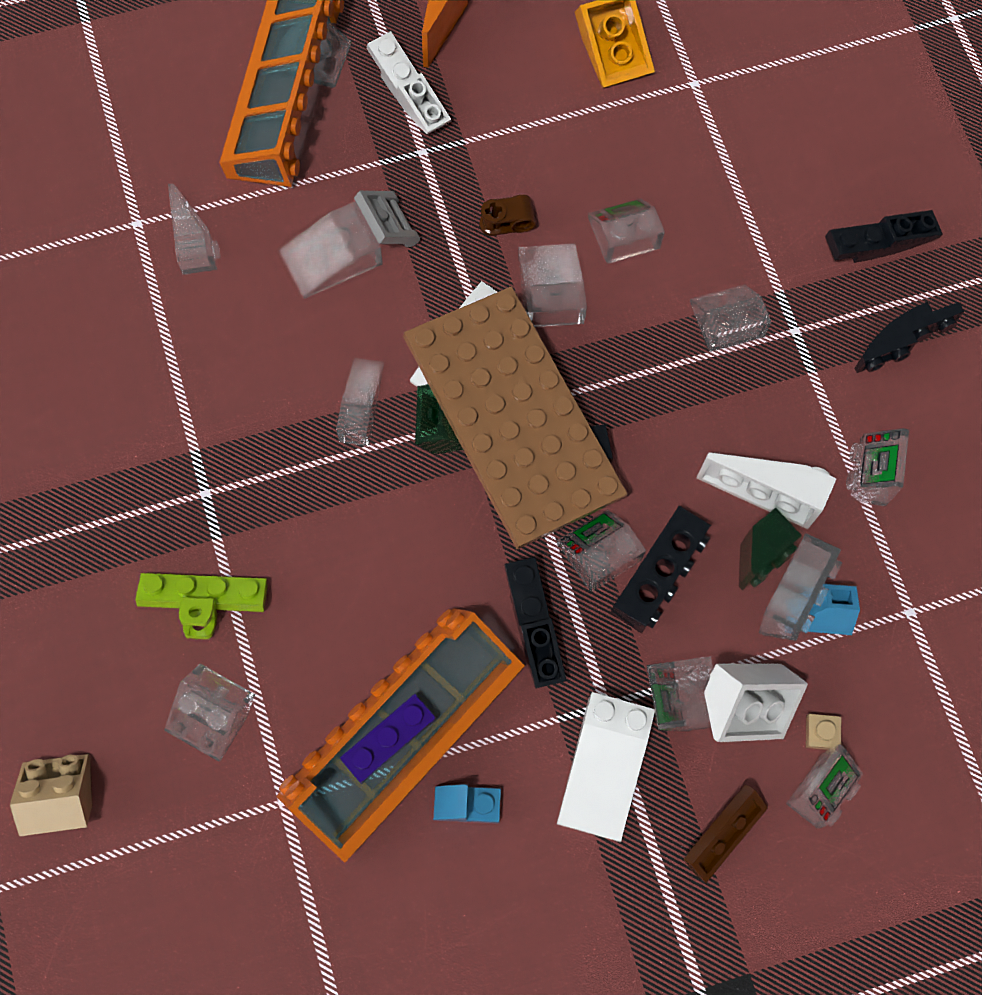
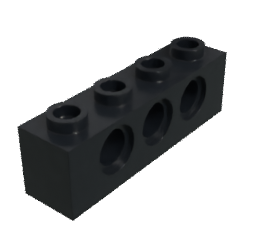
[610,506,711,634]

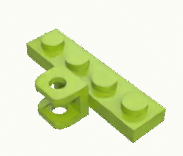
[135,573,268,639]

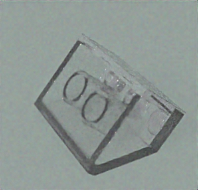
[759,533,842,641]

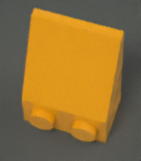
[574,0,655,88]

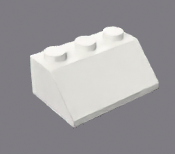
[704,664,808,742]

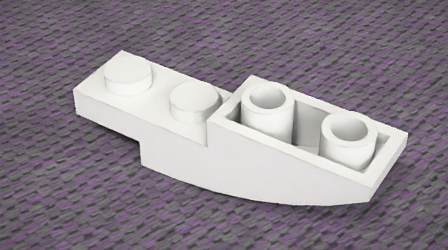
[367,31,451,134]

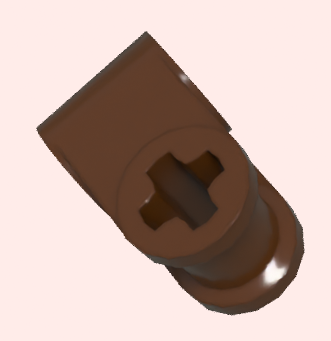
[479,195,536,236]

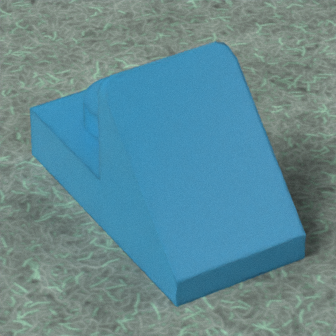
[433,784,501,823]

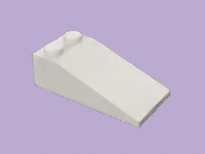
[696,452,837,529]
[557,692,655,842]

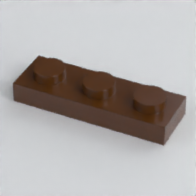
[683,785,768,883]

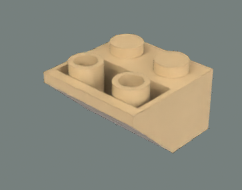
[10,754,92,836]

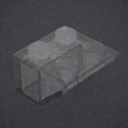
[690,284,771,352]
[164,664,255,761]

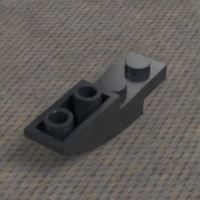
[825,210,943,263]
[854,302,964,373]
[504,557,567,689]

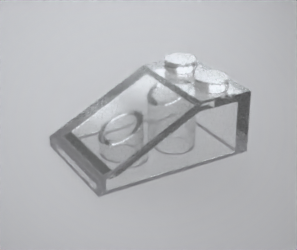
[280,201,383,299]
[518,243,587,327]

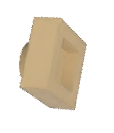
[806,714,841,751]

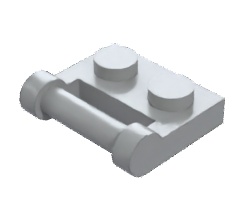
[354,190,420,247]

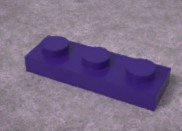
[340,694,436,785]

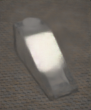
[168,183,221,275]
[336,358,384,446]

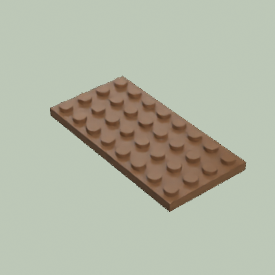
[403,286,627,549]

